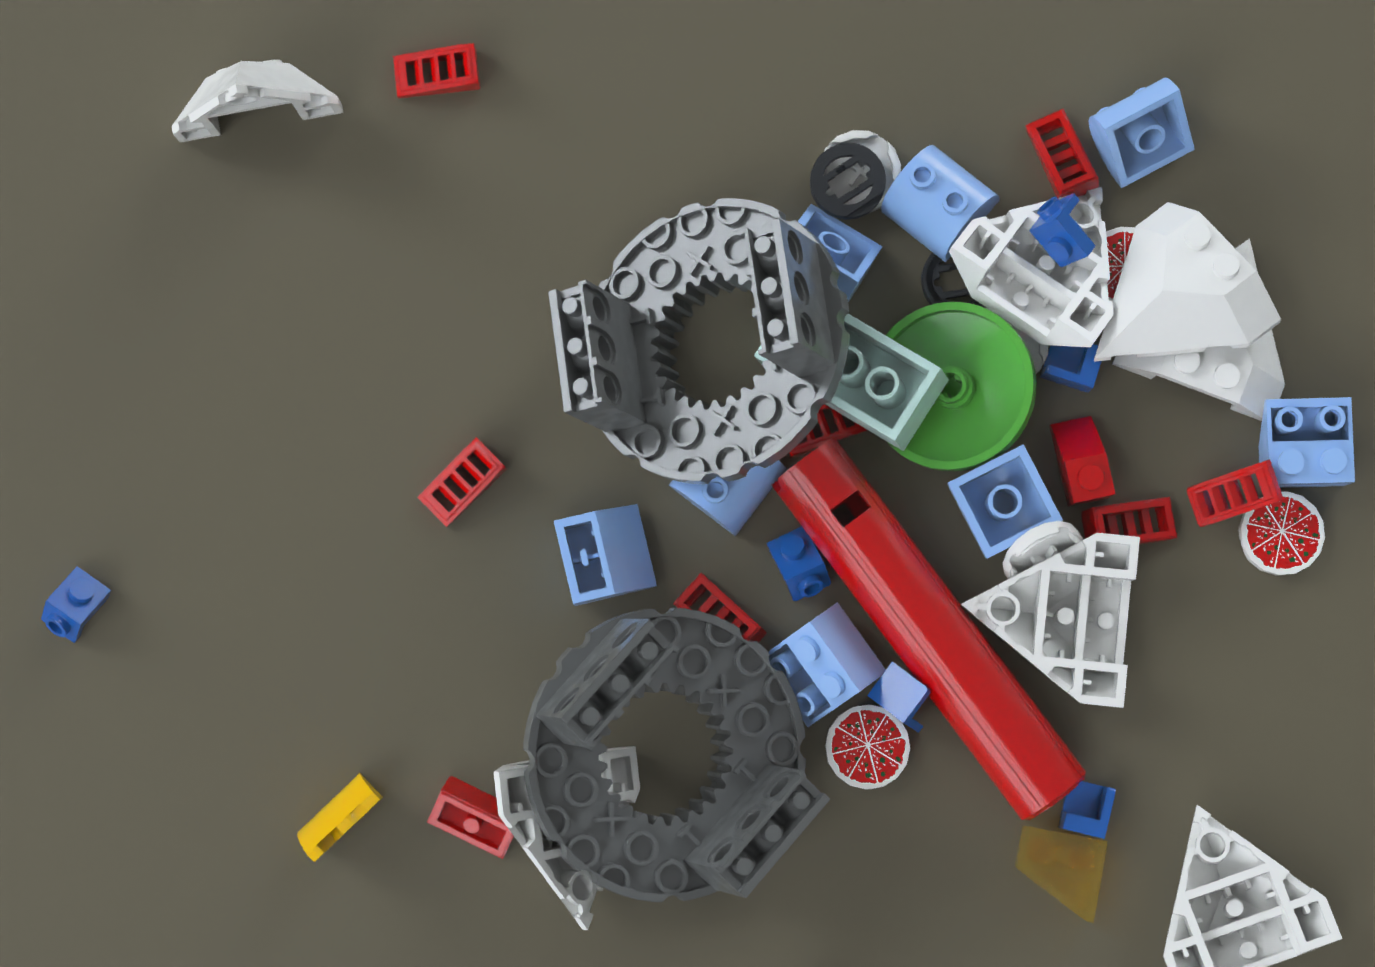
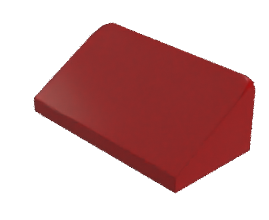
[427,776,514,859]

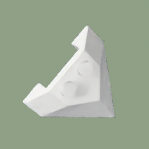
[172,60,344,142]
[949,187,1113,347]
[1094,202,1281,362]
[1112,238,1285,421]
[960,533,1140,708]
[494,746,640,930]
[1163,805,1342,967]

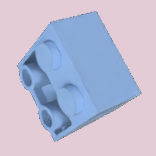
[1258,397,1355,488]
[554,504,657,606]
[768,602,886,727]

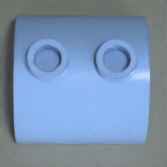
[1089,78,1195,188]
[881,145,1000,262]
[798,204,883,302]
[947,444,1063,559]
[669,460,786,536]

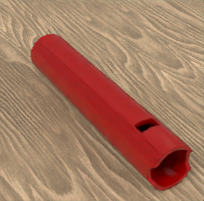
[772,437,1086,820]

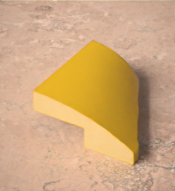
[297,773,383,862]

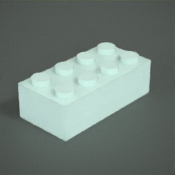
[754,314,949,451]

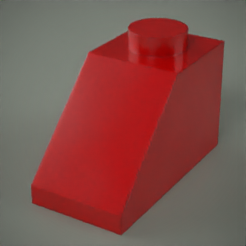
[1049,416,1116,507]

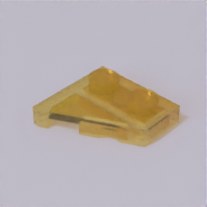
[1015,825,1108,923]

